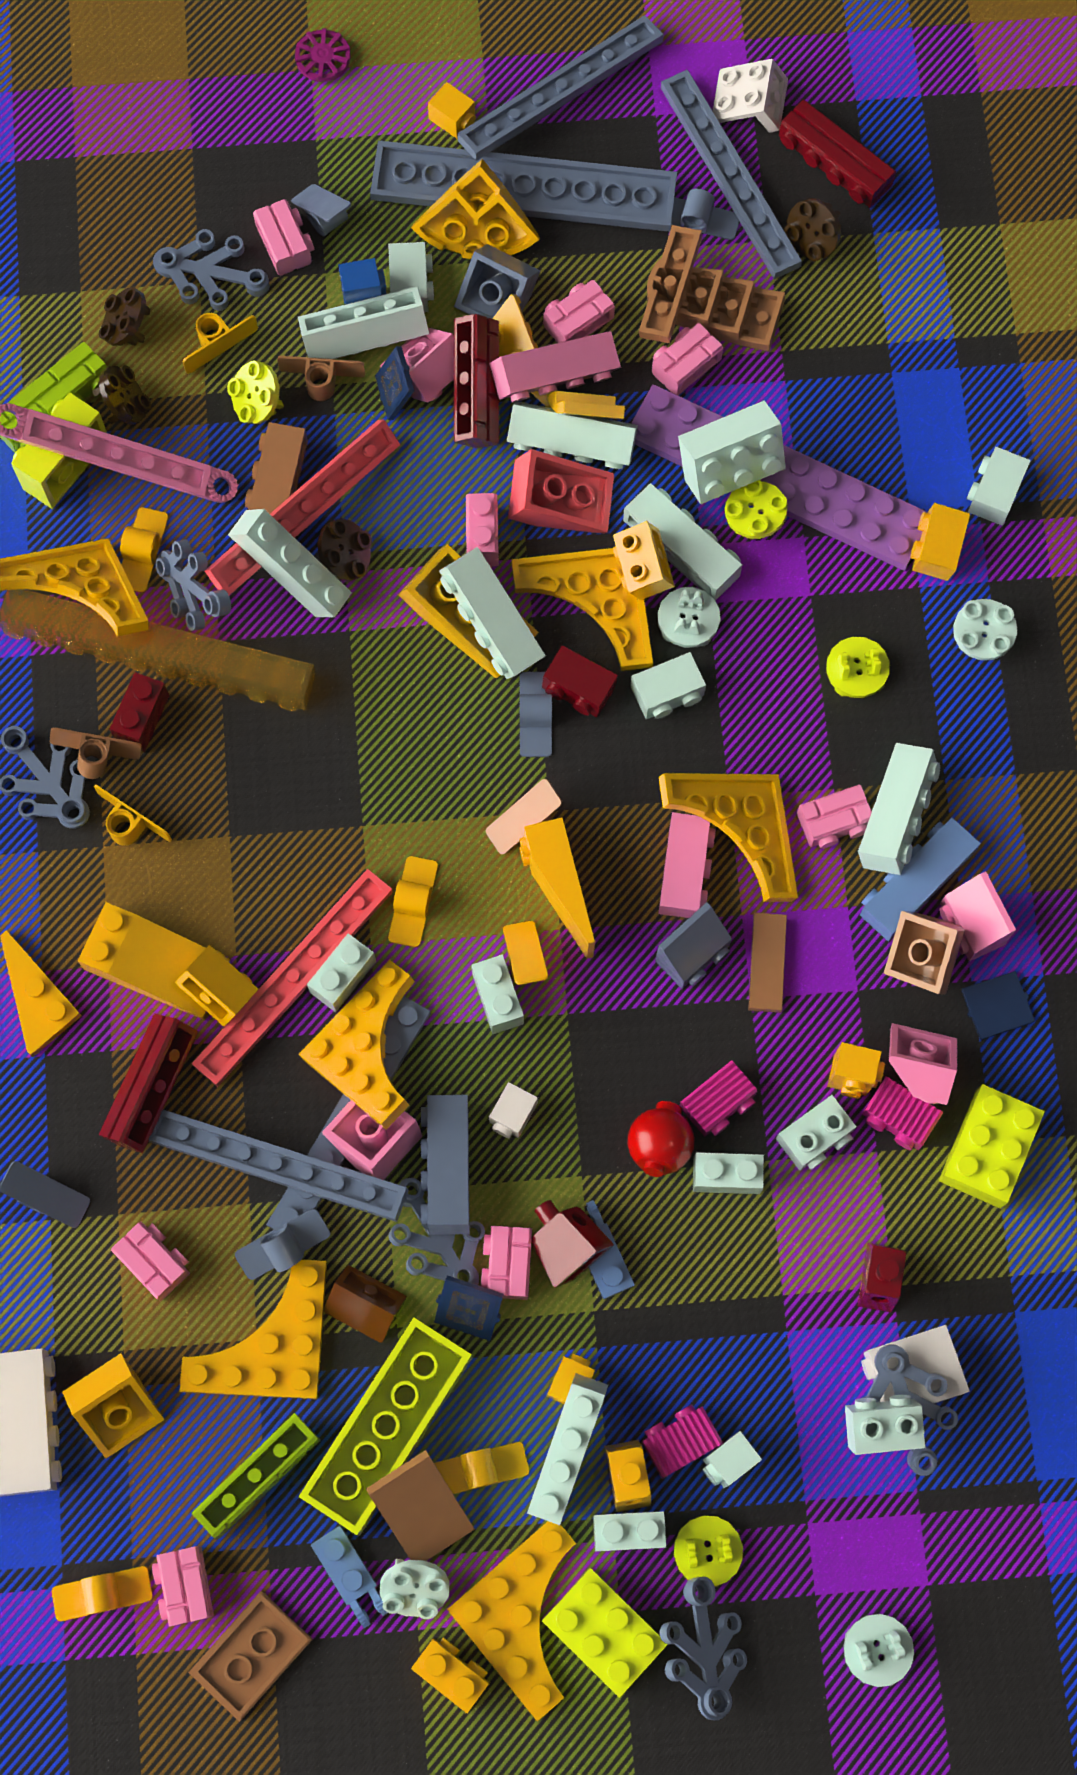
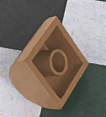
[883,911,965,994]

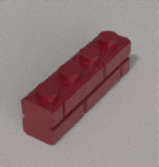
[779,100,896,208]
[454,314,500,448]
[99,1013,198,1153]

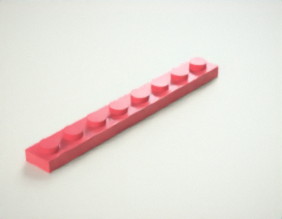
[205,419,400,595]
[192,869,393,1087]

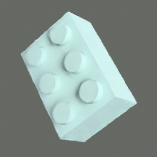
[678,400,786,504]

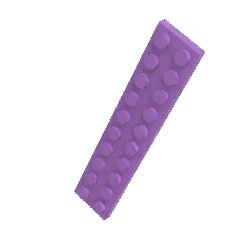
[631,384,926,571]

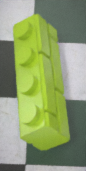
[0,342,107,453]
[191,1413,321,1539]

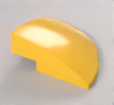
[411,159,540,259]

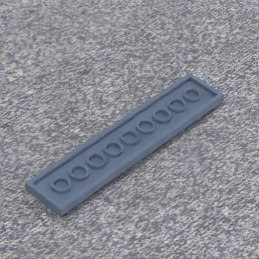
[370,140,677,232]

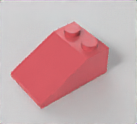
[508,449,614,534]

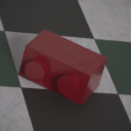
[542,645,618,718]
[109,672,170,752]

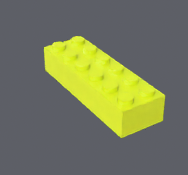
[299,1318,473,1536]

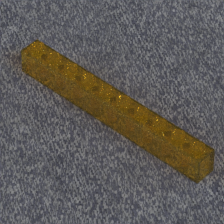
[0,589,316,711]

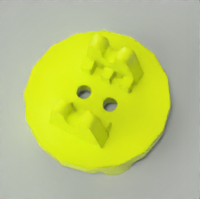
[227,361,284,424]
[724,480,788,540]
[826,637,890,698]
[674,1516,743,1586]

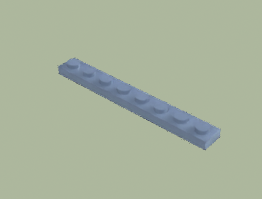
[458,15,664,161]
[661,70,802,279]
[266,996,431,1230]
[149,1110,409,1222]

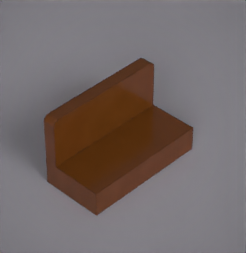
[323,1265,407,1343]

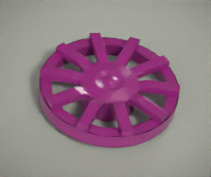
[295,28,351,82]

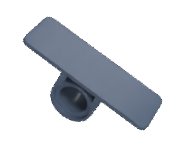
[291,184,351,236]
[671,189,739,240]
[520,672,552,757]
[0,1161,90,1228]
[235,1208,330,1280]

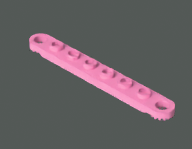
[0,403,238,503]

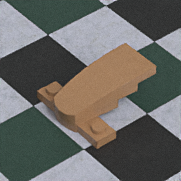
[639,225,785,352]

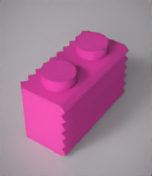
[679,1060,757,1137]
[862,1076,943,1150]
[641,1405,723,1479]

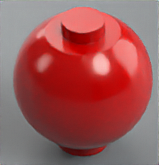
[627,1101,695,1177]

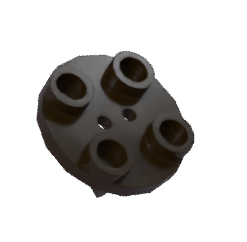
[784,198,841,262]
[99,287,151,346]
[92,365,151,425]
[318,518,372,582]

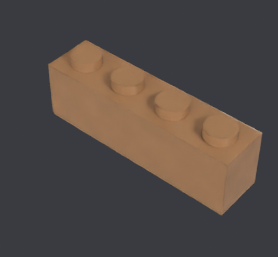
[245,422,308,514]

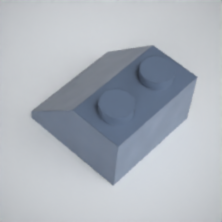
[454,244,540,319]
[655,902,732,989]

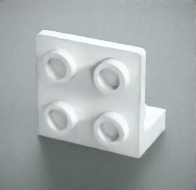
[713,59,788,133]

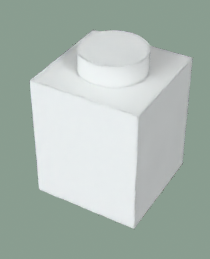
[489,1082,538,1138]

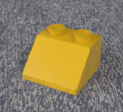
[62,1353,164,1459]

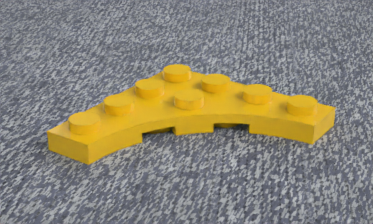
[0,538,148,636]
[511,548,653,671]
[659,773,798,902]
[299,959,415,1130]
[179,1260,327,1399]
[447,1521,576,1722]

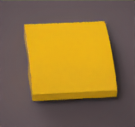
[547,391,625,419]

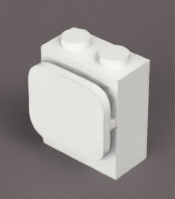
[861,1325,970,1404]

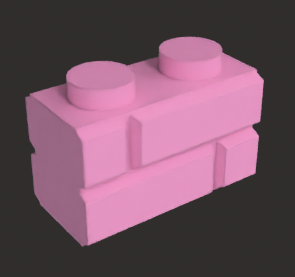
[253,199,314,276]
[543,280,615,343]
[652,323,723,396]
[466,493,499,567]
[797,784,872,849]
[111,1222,190,1301]
[481,1226,532,1300]
[152,1546,214,1627]

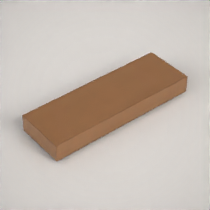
[748,913,787,1013]

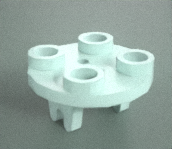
[658,587,720,648]
[953,599,1017,660]
[380,1559,450,1619]
[843,1614,914,1687]

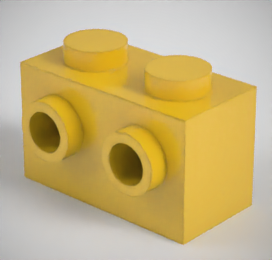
[910,503,970,581]
[613,521,675,600]
[175,945,258,1026]
[827,1042,885,1099]
[411,1637,489,1714]

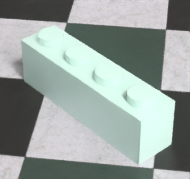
[298,286,429,359]
[507,401,638,469]
[623,483,742,601]
[228,509,352,617]
[439,547,546,679]
[858,743,940,875]
[527,1373,608,1525]

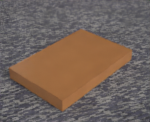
[366,1450,475,1561]
[188,1591,313,1722]

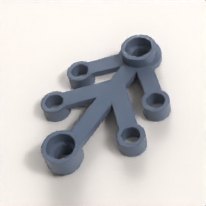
[153,229,270,311]
[156,539,231,631]
[0,726,90,829]
[389,1178,485,1285]
[863,1344,958,1476]
[660,1577,747,1720]

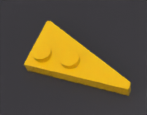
[493,294,551,408]
[0,930,81,1057]

